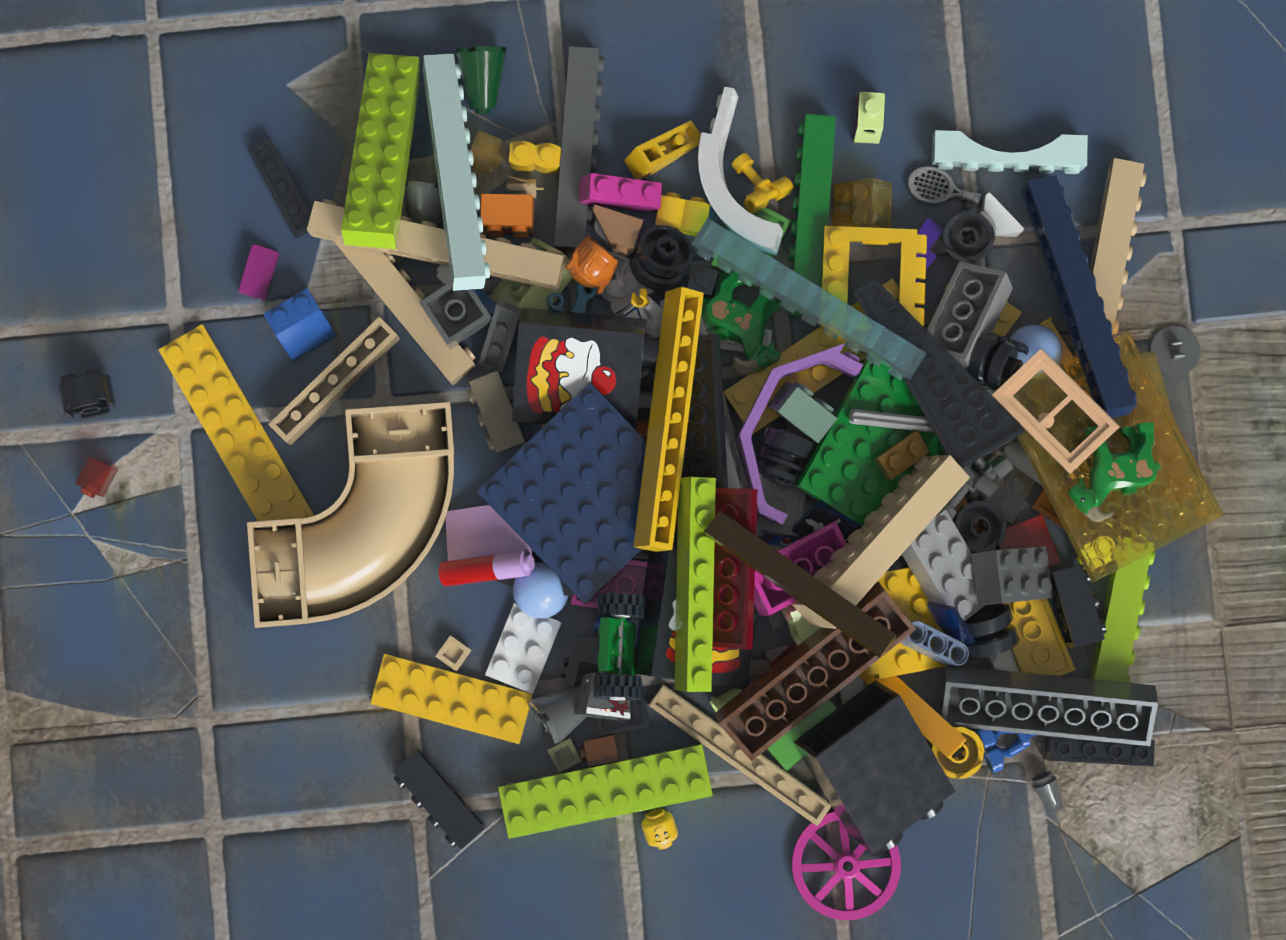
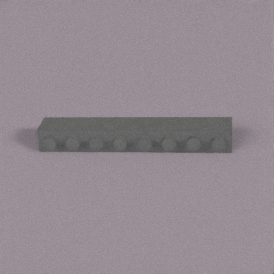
[554,46,604,252]

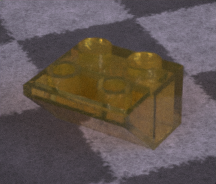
[832,178,892,228]

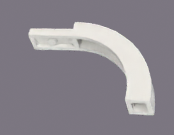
[698,87,783,255]

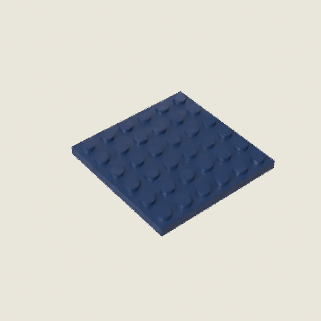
[476,382,678,604]

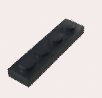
[248,137,311,239]

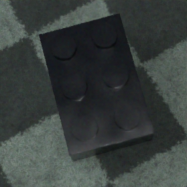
[1050,564,1107,648]

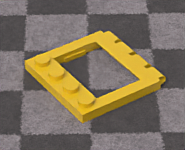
[820,226,927,331]

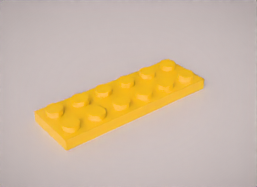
[370,654,533,744]

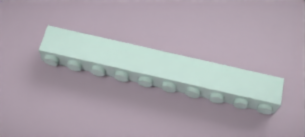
[422,54,490,291]

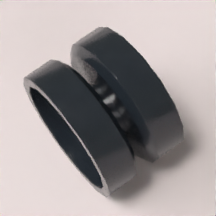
[630,225,694,291]
[968,333,1029,393]
[957,603,1020,658]

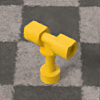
[731,153,794,214]

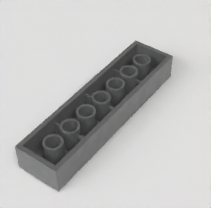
[940,665,1158,746]

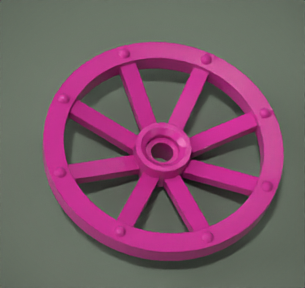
[792,811,901,920]

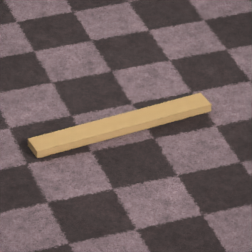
[648,685,832,826]

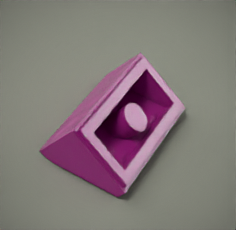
[238,244,280,301]

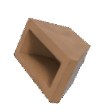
[593,205,643,255]

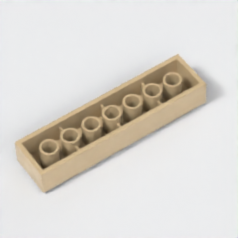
[792,455,970,629]

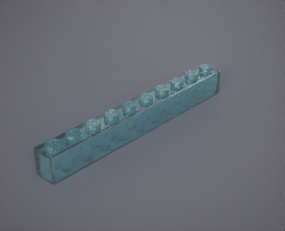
[692,218,927,380]

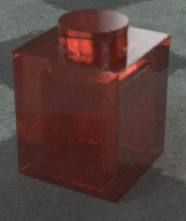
[75,457,118,498]

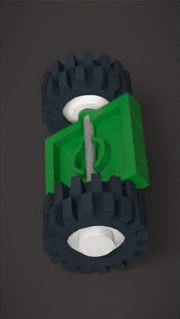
[594,593,645,701]

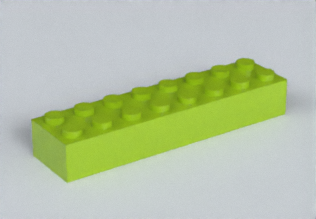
[341,53,421,249]
[498,744,713,839]

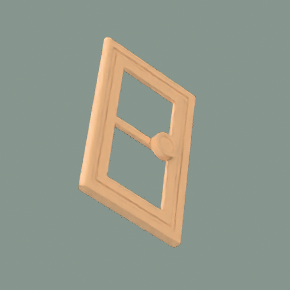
[992,348,1120,474]

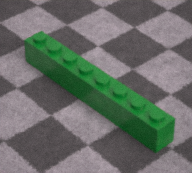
[785,114,836,320]

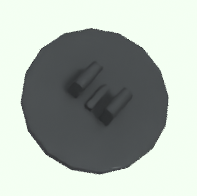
[1150,326,1200,376]

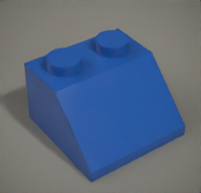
[263,288,337,361]

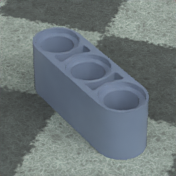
[900,621,969,666]

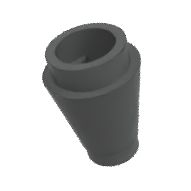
[1032,771,1063,812]

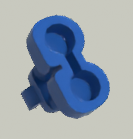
[974,729,1036,773]

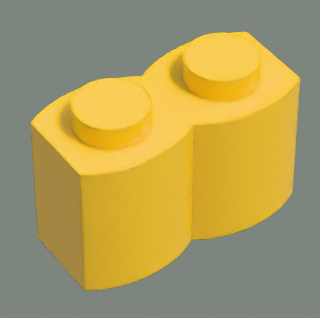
[509,141,561,175]
[655,193,710,237]

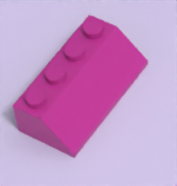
[754,521,847,616]

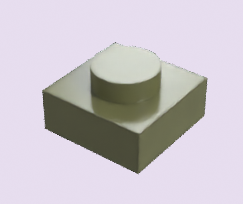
[547,738,582,773]

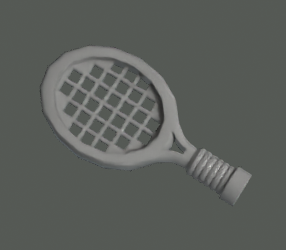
[907,166,981,205]

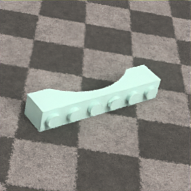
[931,130,1088,174]

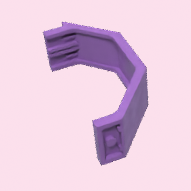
[736,343,863,525]

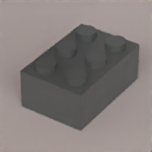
[972,546,1053,606]

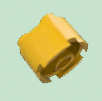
[929,726,984,779]

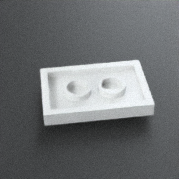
[485,603,562,694]

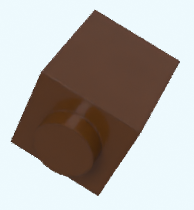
[580,734,619,767]

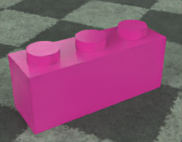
[578,173,662,213]

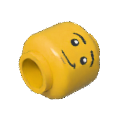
[641,808,678,849]

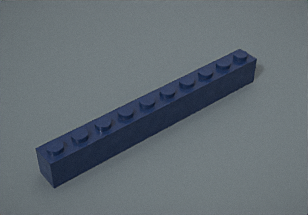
[1022,175,1137,418]

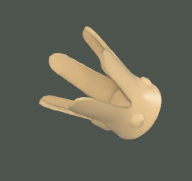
[507,175,544,199]

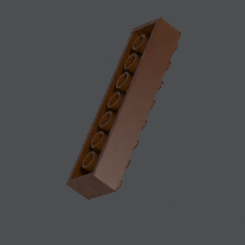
[715,582,916,761]

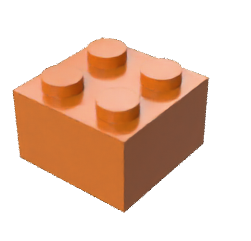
[481,194,535,239]

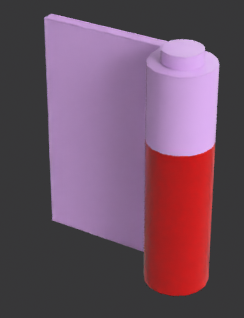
[438,505,535,587]

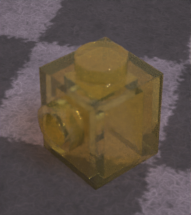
[471,131,504,174]

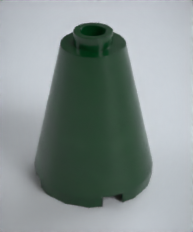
[456,46,507,114]

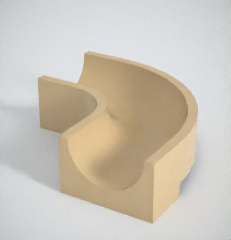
[247,402,454,628]

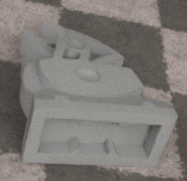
[601,251,658,316]

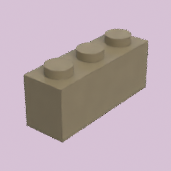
[467,371,526,455]

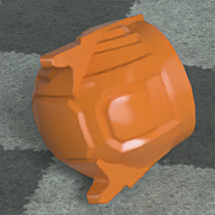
[565,236,618,295]

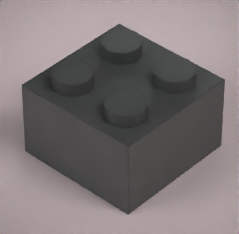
[419,282,492,349]

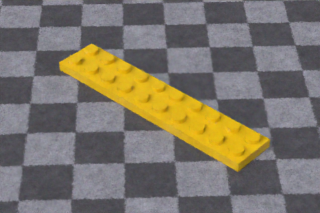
[158,324,315,522]

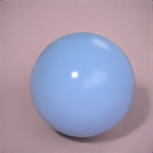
[1009,325,1063,381]
[513,562,569,618]

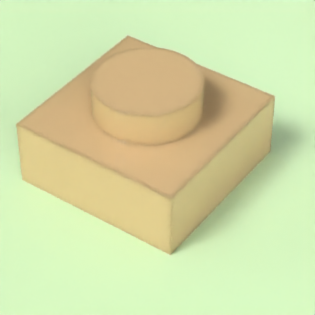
[435,635,472,671]

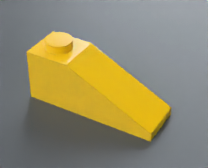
[624,120,701,180]

